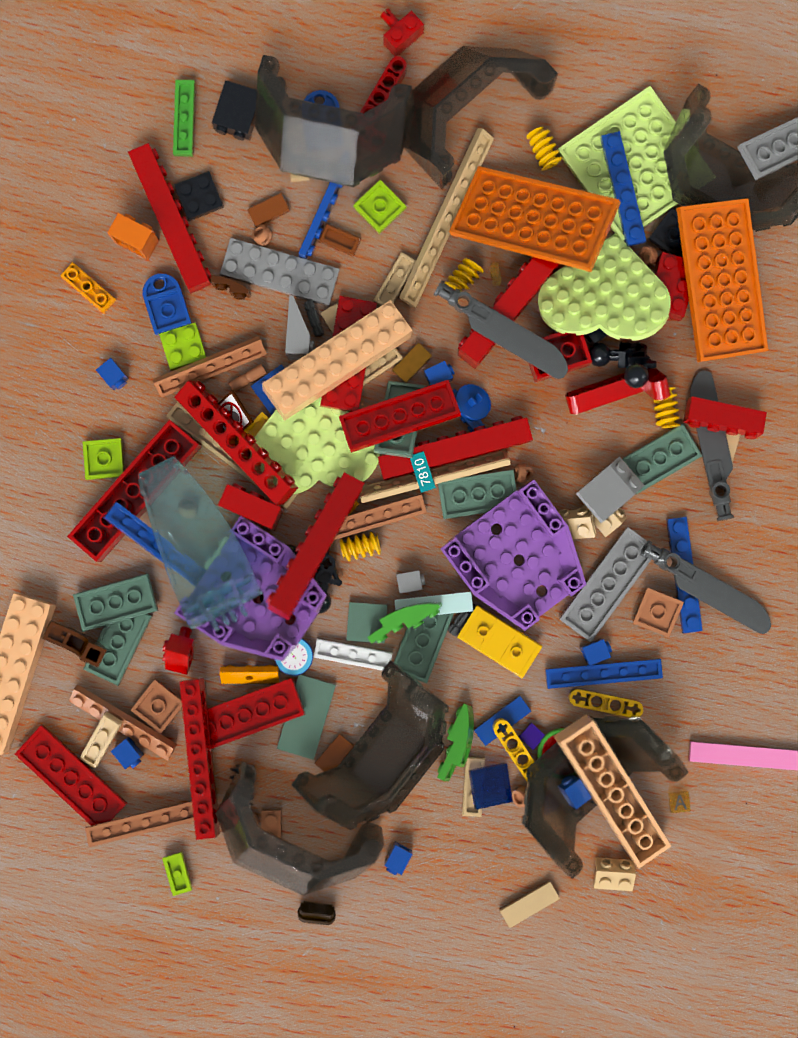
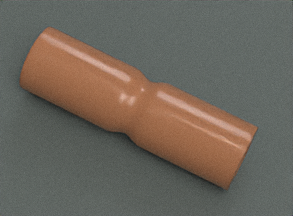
[228,364,267,392]

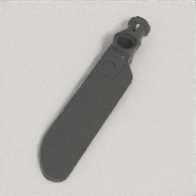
[434,280,568,379]
[690,371,734,521]
[640,540,771,634]

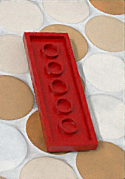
[320,296,377,412]
[339,380,461,453]
[207,678,305,749]
[15,725,127,825]

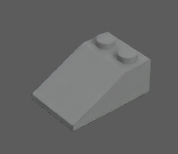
[285,295,315,360]
[576,456,645,523]

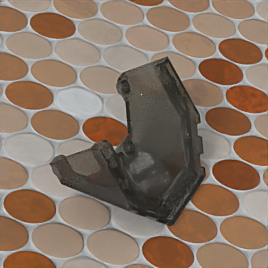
[404,46,558,189]
[255,55,415,187]
[663,84,798,232]
[291,660,449,830]
[522,716,689,879]
[216,761,385,895]

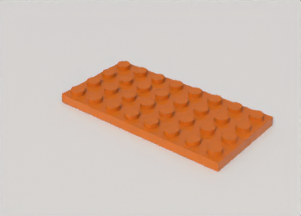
[449,166,620,272]
[676,198,769,362]

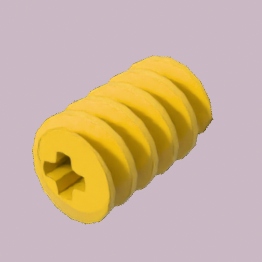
[526,127,563,171]
[445,258,484,301]
[653,387,681,428]
[339,532,381,561]

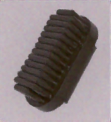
[298,901,336,925]

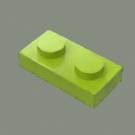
[162,851,193,896]

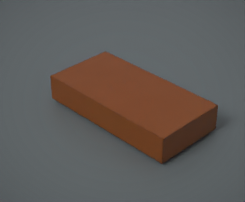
[247,193,290,227]
[319,223,361,257]
[314,734,354,776]

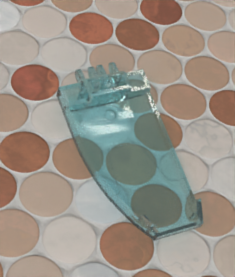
[139,456,263,631]

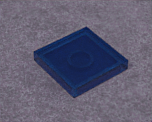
[469,763,513,810]

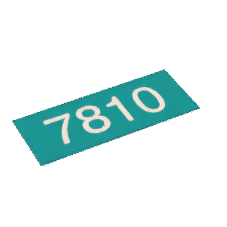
[410,451,436,493]

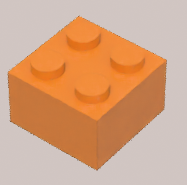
[107,213,159,260]

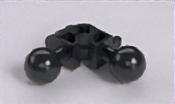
[589,341,657,388]
[286,544,342,614]

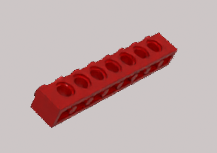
[174,380,298,505]
[179,678,220,840]

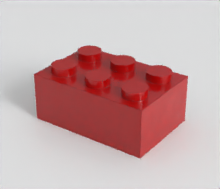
[654,252,689,321]
[529,332,592,383]
[218,483,284,531]

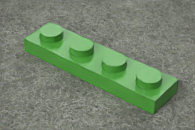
[173,80,195,157]

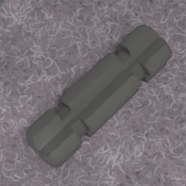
[304,300,324,337]
[448,604,476,636]

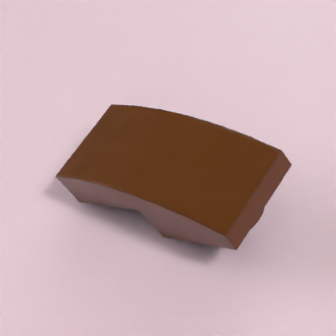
[211,275,251,300]

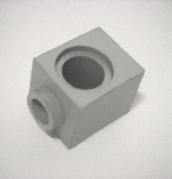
[396,570,425,593]

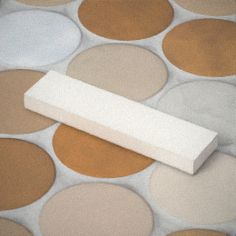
[314,638,392,672]

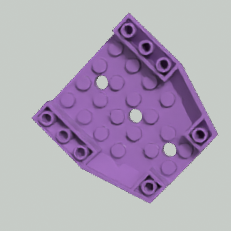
[440,480,587,631]
[174,516,327,661]

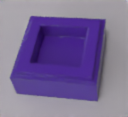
[518,723,545,750]

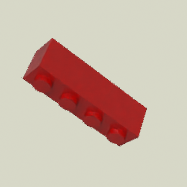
[683,396,767,440]

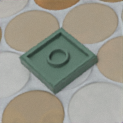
[346,602,387,643]

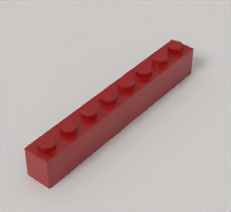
[128,143,212,294]
[378,416,533,480]
[266,472,365,620]

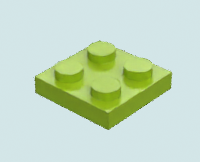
[353,180,407,234]
[159,323,207,371]
[82,438,125,480]

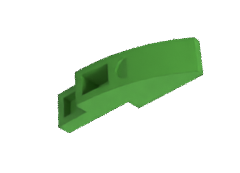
[367,602,442,644]
[437,704,474,782]

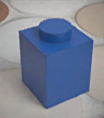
[96,358,129,390]
[424,361,455,385]
[580,639,612,666]
[111,737,144,769]
[558,775,592,809]
[384,841,413,875]

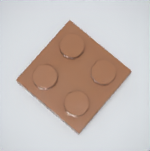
[633,587,684,638]
[131,679,182,734]

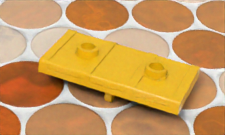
[457,605,543,678]

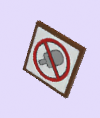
[211,390,254,438]

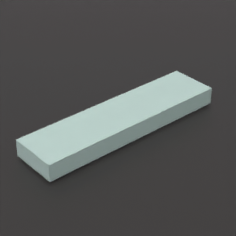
[395,592,473,615]

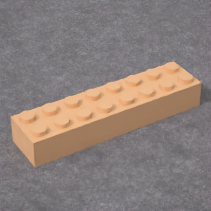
[262,300,413,421]
[0,594,56,755]
[554,714,671,868]

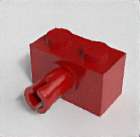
[380,8,424,57]
[162,626,194,675]

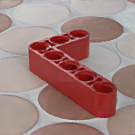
[351,56,406,162]
[565,368,671,414]

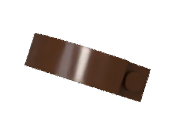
[42,620,107,668]

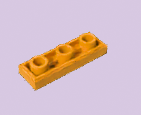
[60,262,116,314]
[219,665,279,684]

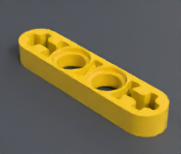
[568,689,643,718]
[492,718,542,785]

